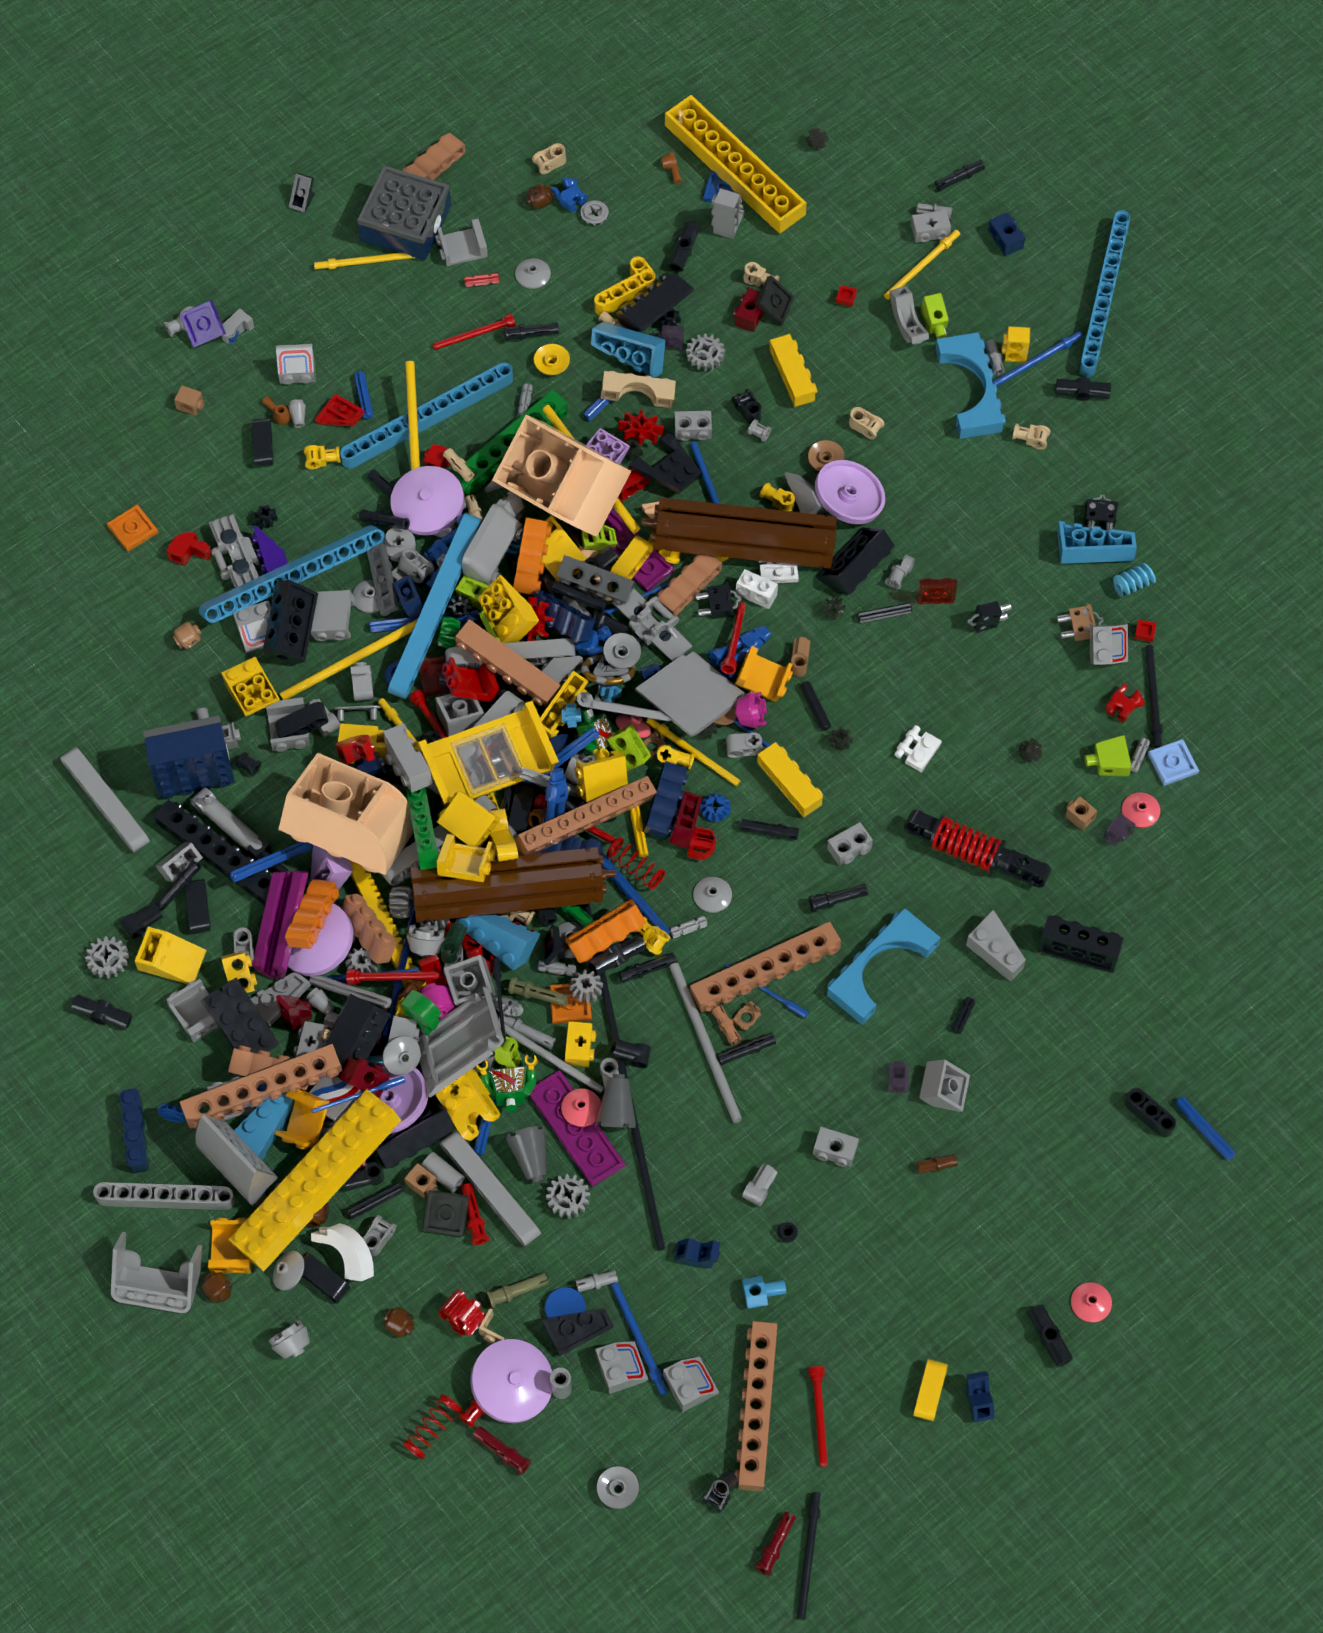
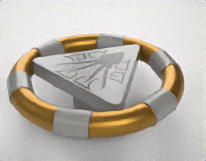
[581,654,636,685]

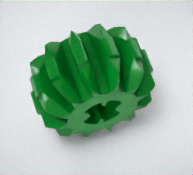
[437,617,460,648]

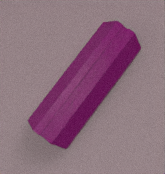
[252,871,308,979]

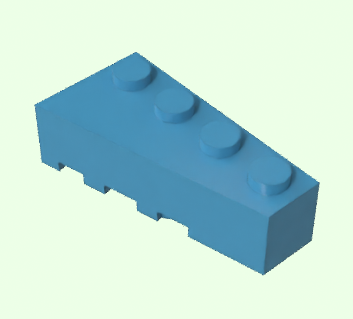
[591,322,665,378]
[1057,521,1137,564]
[455,914,540,971]
[234,1092,294,1161]

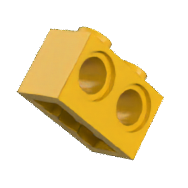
[1002,326,1030,363]
[221,950,257,993]

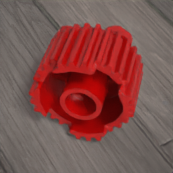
[438,1289,486,1337]

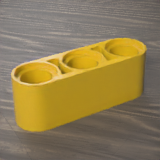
[610,535,654,580]
[913,1359,948,1421]

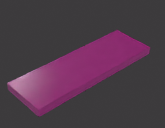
[587,509,675,592]
[529,1070,625,1187]

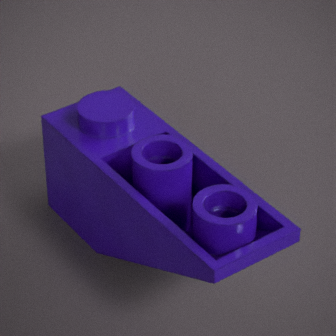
[251,525,291,580]

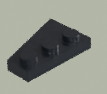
[540,1308,614,1356]

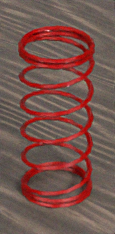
[606,837,665,890]
[403,1394,462,1459]

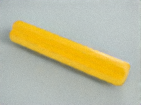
[630,806,648,858]

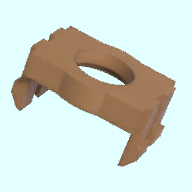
[644,731,666,760]
[732,1001,761,1032]

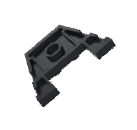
[627,432,702,494]

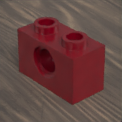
[733,288,764,332]
[340,1057,390,1097]

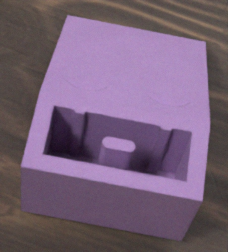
[586,428,630,464]
[311,845,353,890]

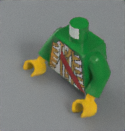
[577,708,625,760]
[476,1055,538,1112]

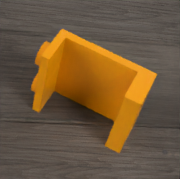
[735,646,793,702]
[275,1089,330,1150]
[208,1218,252,1274]

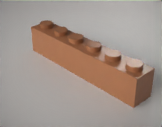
[456,619,560,708]

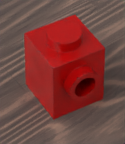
[423,444,450,469]

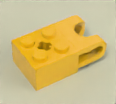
[338,724,388,764]
[435,1068,500,1141]

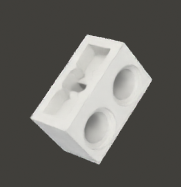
[736,569,778,609]

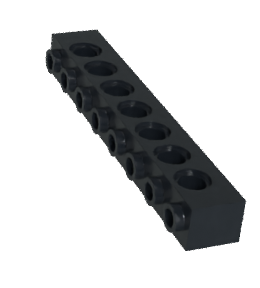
[153,799,272,906]

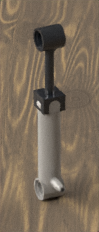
[190,787,311,891]

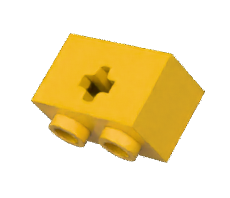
[565,1022,596,1067]

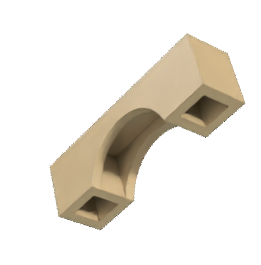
[600,371,676,409]

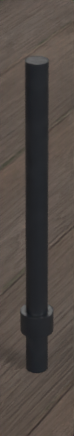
[1146,645,1163,748]
[797,1492,821,1620]

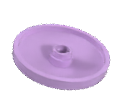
[815,460,885,524]
[391,466,464,535]
[288,904,353,976]
[356,1064,428,1134]
[471,1339,552,1423]

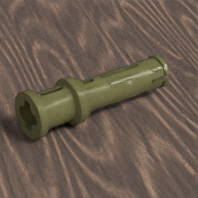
[508,977,569,1007]
[486,1272,549,1309]

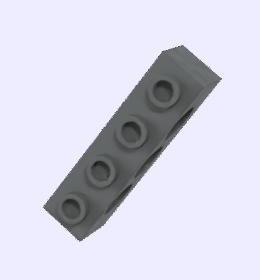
[557,555,636,605]

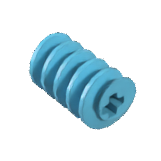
[1113,563,1156,598]

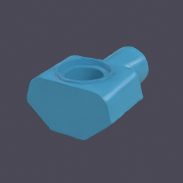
[742,1276,786,1309]

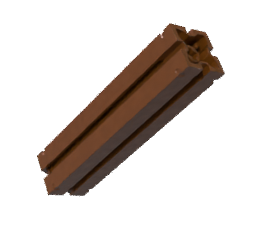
[642,497,836,569]
[411,847,616,922]

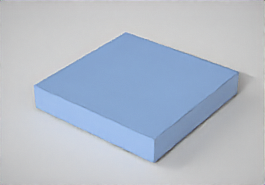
[1148,739,1199,786]

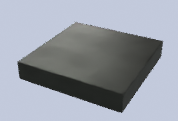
[756,275,794,326]
[423,1190,470,1237]

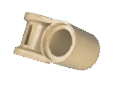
[532,143,566,174]
[849,407,885,440]

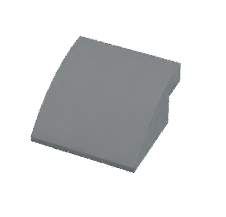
[196,1114,278,1209]

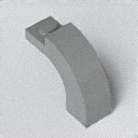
[889,286,929,344]

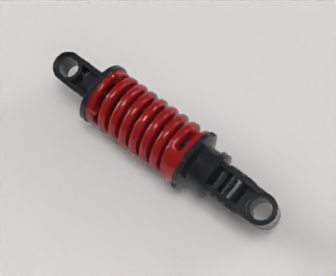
[904,810,1051,888]

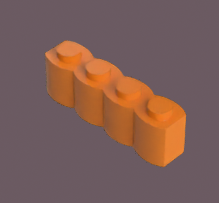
[513,518,552,595]
[285,879,339,949]
[566,899,646,963]

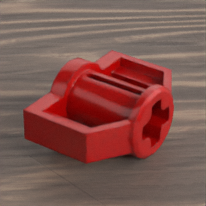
[687,826,717,860]

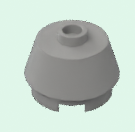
[496,491,525,521]
[407,924,446,957]
[268,1320,310,1359]

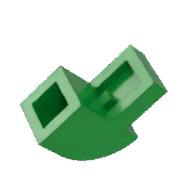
[401,990,441,1036]

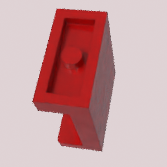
[442,657,499,702]

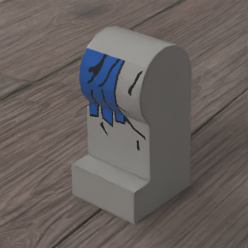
[222,309,254,344]

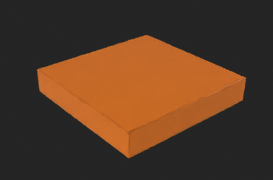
[107,504,158,552]
[549,983,592,1024]

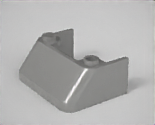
[462,504,524,586]
[111,1232,202,1313]

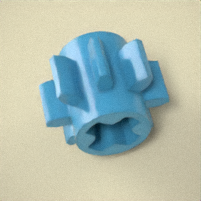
[597,685,622,702]
[562,703,582,728]

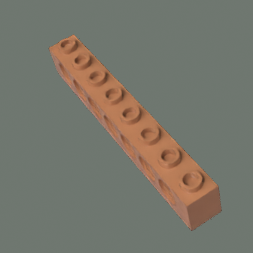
[515,776,657,855]
[690,922,841,1013]
[180,1044,342,1129]
[735,1321,777,1492]

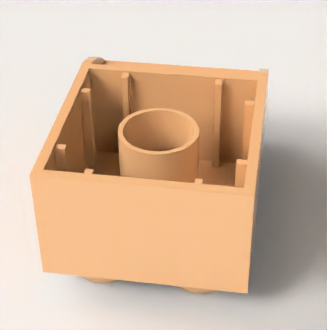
[492,415,631,536]
[278,753,414,875]

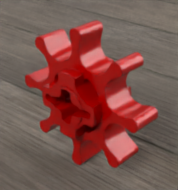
[617,410,664,445]
[522,597,554,641]

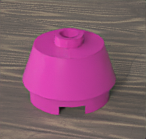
[735,691,767,729]
[421,983,455,1020]

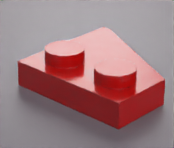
[315,393,365,427]

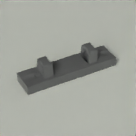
[367,543,400,616]

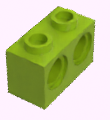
[456,575,489,611]
[607,724,651,771]

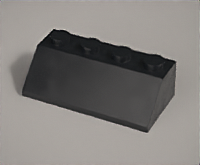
[616,272,695,332]
[816,527,895,595]
[315,993,391,1078]
[374,1097,456,1169]

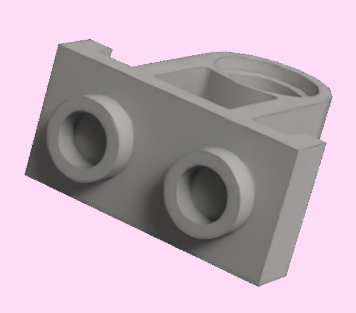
[351,662,374,701]

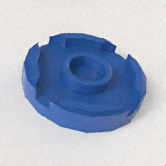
[545,1287,586,1318]

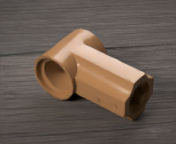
[790,637,810,677]

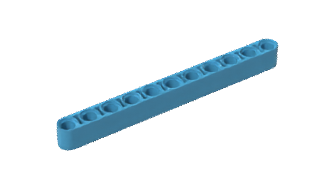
[1079,210,1130,378]
[340,363,513,469]
[388,513,483,699]
[199,525,385,623]

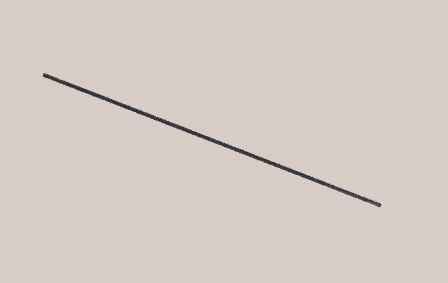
[507,554,665,1251]

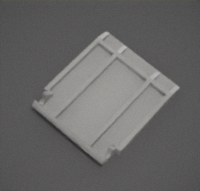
[635,651,745,737]
[577,692,671,721]
[418,987,504,1098]

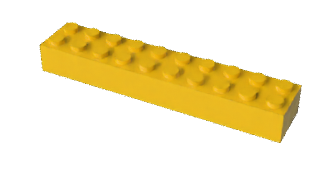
[665,95,807,234]
[228,1089,401,1272]

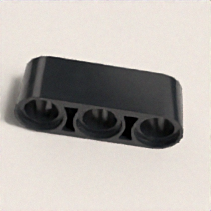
[252,418,274,467]
[275,702,329,738]
[508,784,536,835]
[185,879,211,934]
[1125,1088,1176,1138]
[302,1252,351,1304]

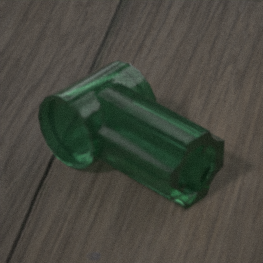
[440,922,467,964]

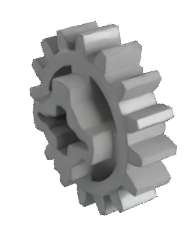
[686,334,725,371]
[85,936,129,979]
[546,1174,590,1219]

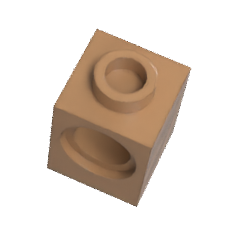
[174,386,205,416]
[1065,797,1097,831]
[405,1163,437,1199]

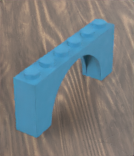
[935,332,1006,439]
[827,909,941,1025]

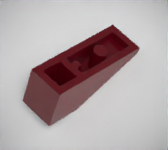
[669,791,702,849]
[276,995,312,1033]

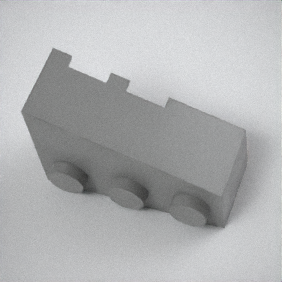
[711,188,745,239]
[383,723,433,792]
[966,910,1026,982]

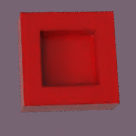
[836,285,858,307]
[1134,619,1157,642]

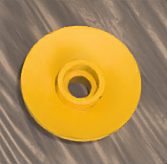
[534,344,570,375]

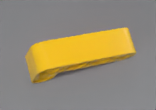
[594,256,655,315]
[489,808,518,862]

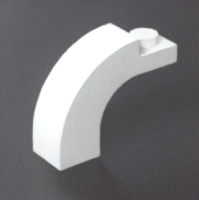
[311,1223,374,1281]

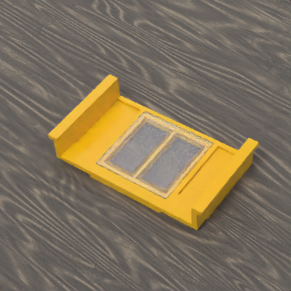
[418,701,559,809]

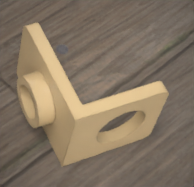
[479,1308,505,1344]

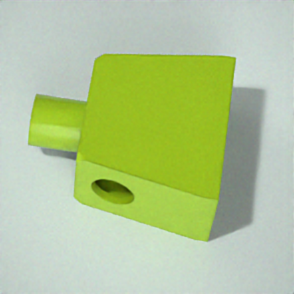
[920,293,949,339]
[1085,735,1132,776]

